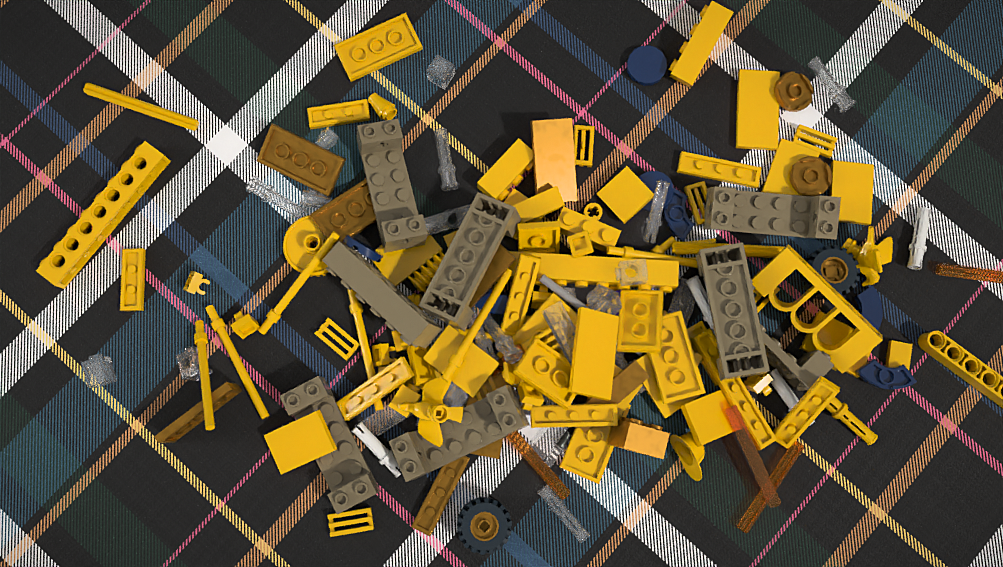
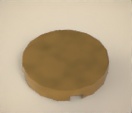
[774,71,813,112]
[789,156,832,197]

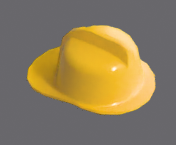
[670,431,705,481]

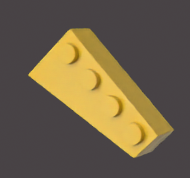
[669,1,734,88]

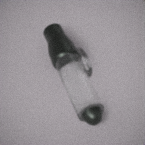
[544,432,571,469]

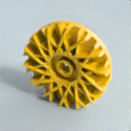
[283,215,346,277]

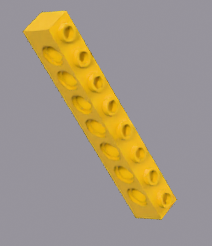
[36,141,171,289]

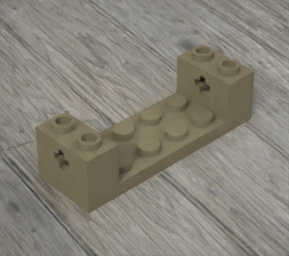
[357,119,428,253]
[703,186,841,239]
[419,192,521,331]
[696,242,770,381]
[751,280,834,391]
[279,376,381,515]
[389,385,530,482]

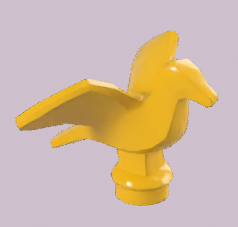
[841,226,893,287]
[398,376,463,447]

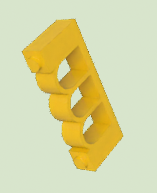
[751,244,883,374]

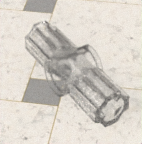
[424,203,472,236]

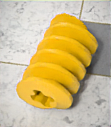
[407,250,445,293]

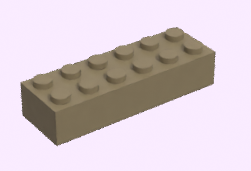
[322,241,442,348]

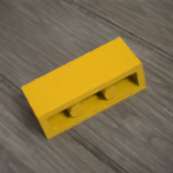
[477,138,534,201]
[557,206,621,252]

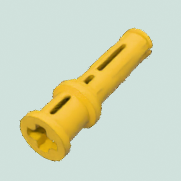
[825,397,878,445]

